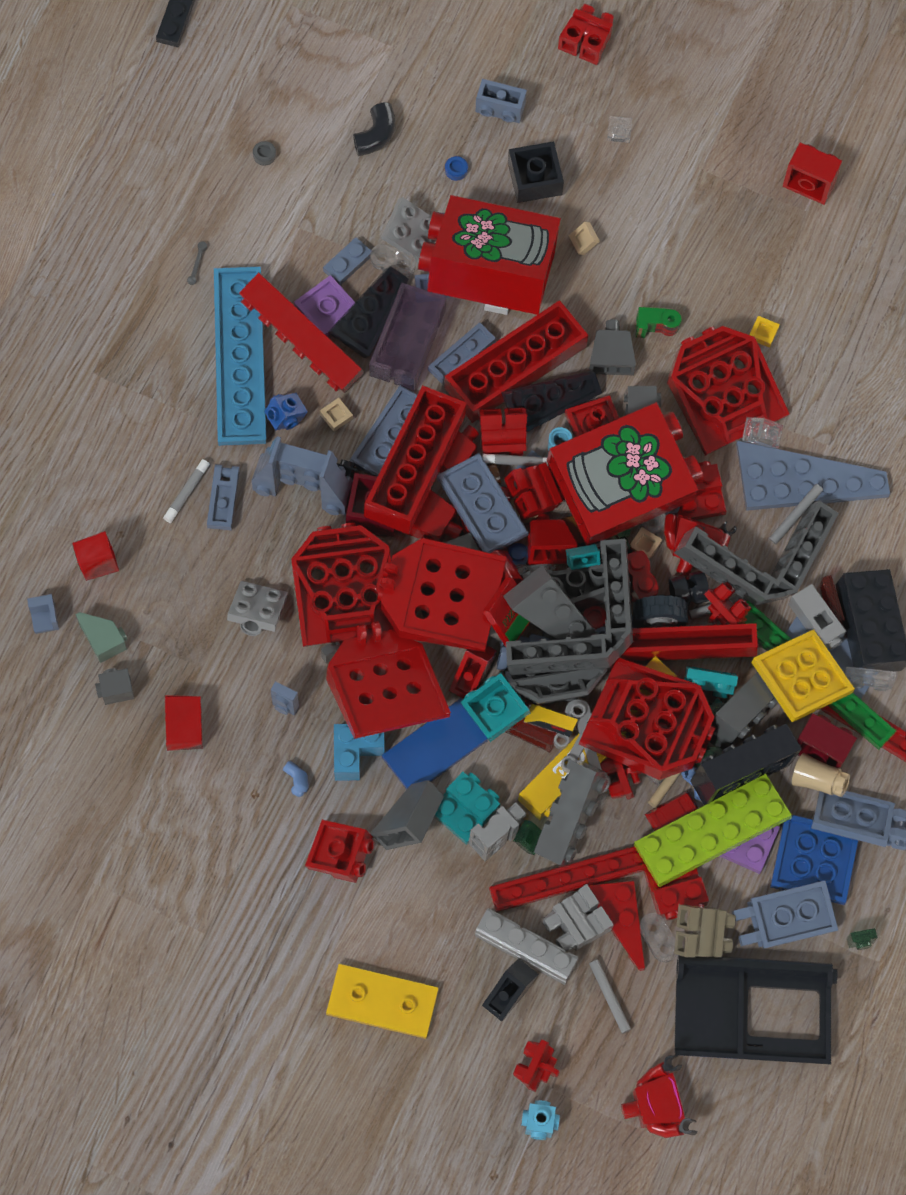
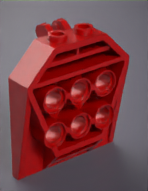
[667,326,789,456]
[291,523,396,647]
[377,538,507,652]
[326,621,451,739]
[579,658,716,780]

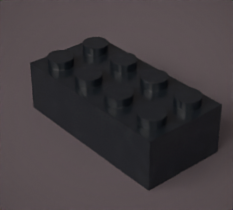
[835,569,906,675]
[690,723,801,806]

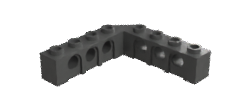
[674,500,839,606]
[506,539,633,675]

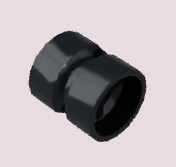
[668,571,709,606]

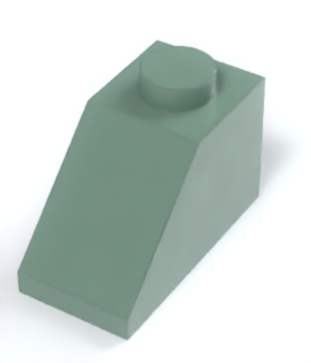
[75,612,128,663]

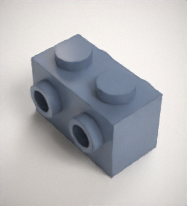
[475,79,527,123]

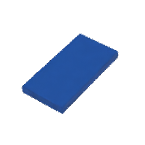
[382,698,488,790]

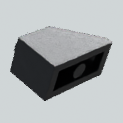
[482,959,539,1022]

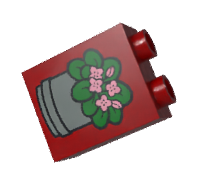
[418,195,561,315]
[547,402,704,546]

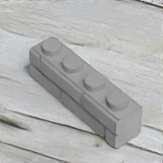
[475,908,579,985]

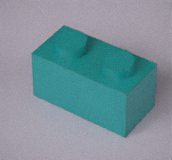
[566,544,600,570]

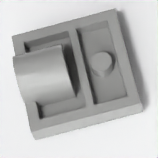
[381,197,432,262]
[227,581,288,636]

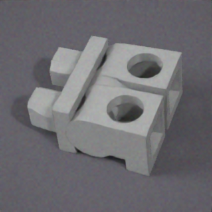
[468,803,526,861]
[542,884,614,952]

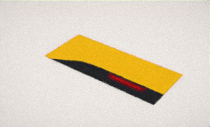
[524,704,578,737]

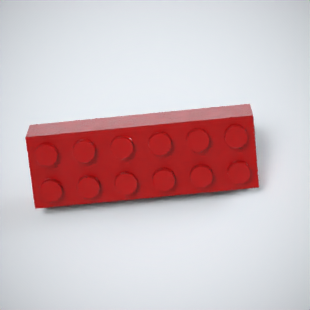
[444,300,588,423]
[364,385,467,535]

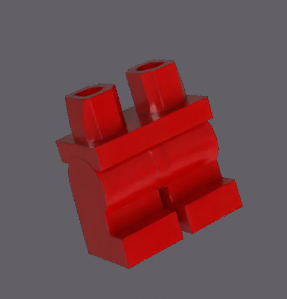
[558,4,614,65]
[479,408,527,456]
[504,462,565,521]

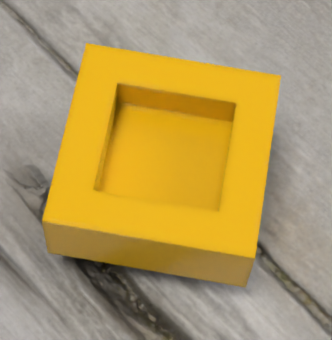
[749,316,780,348]

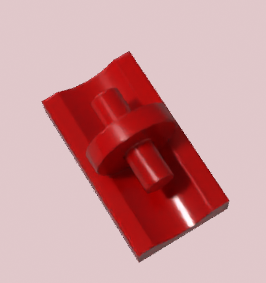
[704,582,751,625]
[600,758,642,800]
[513,1039,560,1092]

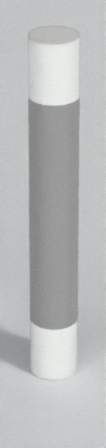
[482,454,549,466]
[163,459,210,523]

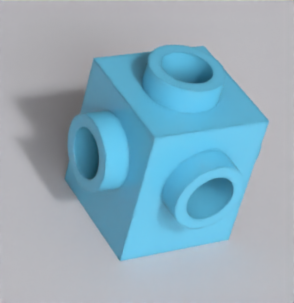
[521,1100,560,1140]

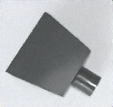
[589,319,636,376]

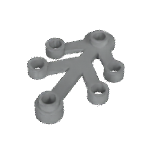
[554,700,610,794]

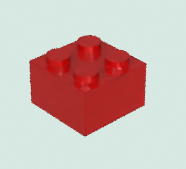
[782,142,842,205]

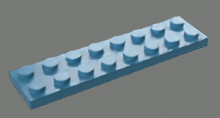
[214,267,266,446]

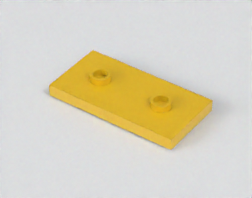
[326,964,439,1039]

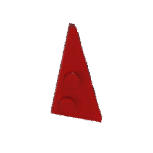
[588,881,645,971]

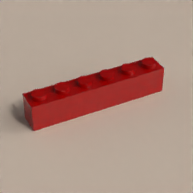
[239,272,364,393]
[619,624,758,661]

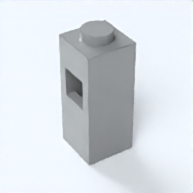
[788,584,846,650]

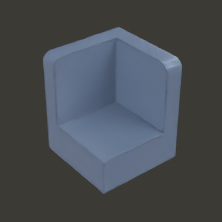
[27,594,59,634]

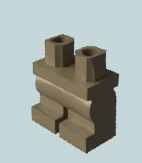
[674,904,736,957]

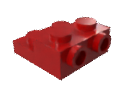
[677,461,727,520]
[305,819,374,883]
[643,868,709,920]

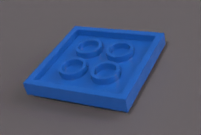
[770,815,858,905]

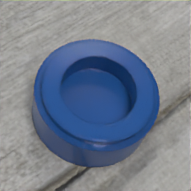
[445,156,468,181]

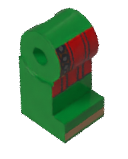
[636,307,682,338]

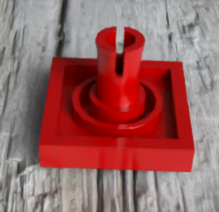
[565,395,619,438]

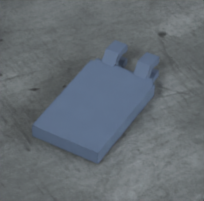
[811,791,906,850]
[732,881,838,949]

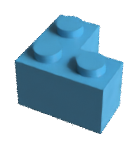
[334,724,384,781]

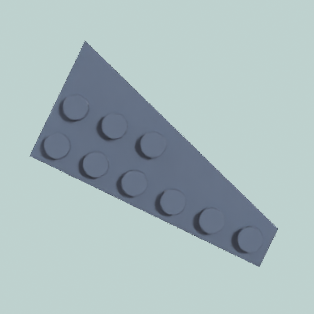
[736,441,890,511]

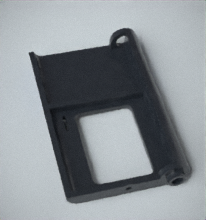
[674,955,838,1065]

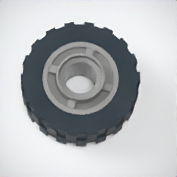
[633,595,688,628]

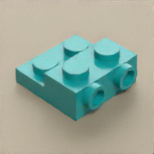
[684,665,738,698]
[461,673,531,742]
[434,771,500,845]

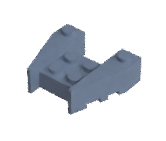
[252,436,353,515]

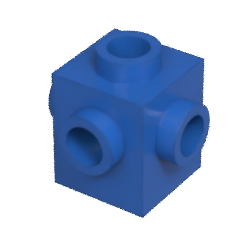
[264,393,308,431]

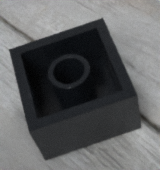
[508,141,564,203]

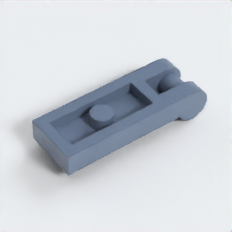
[207,464,240,531]

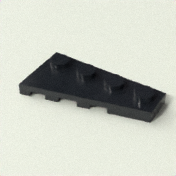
[328,266,409,358]
[501,370,602,432]

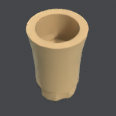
[792,753,850,797]

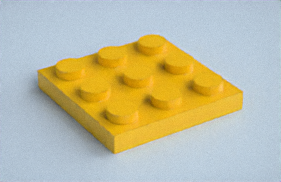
[751,629,855,722]

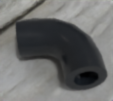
[353,102,396,156]

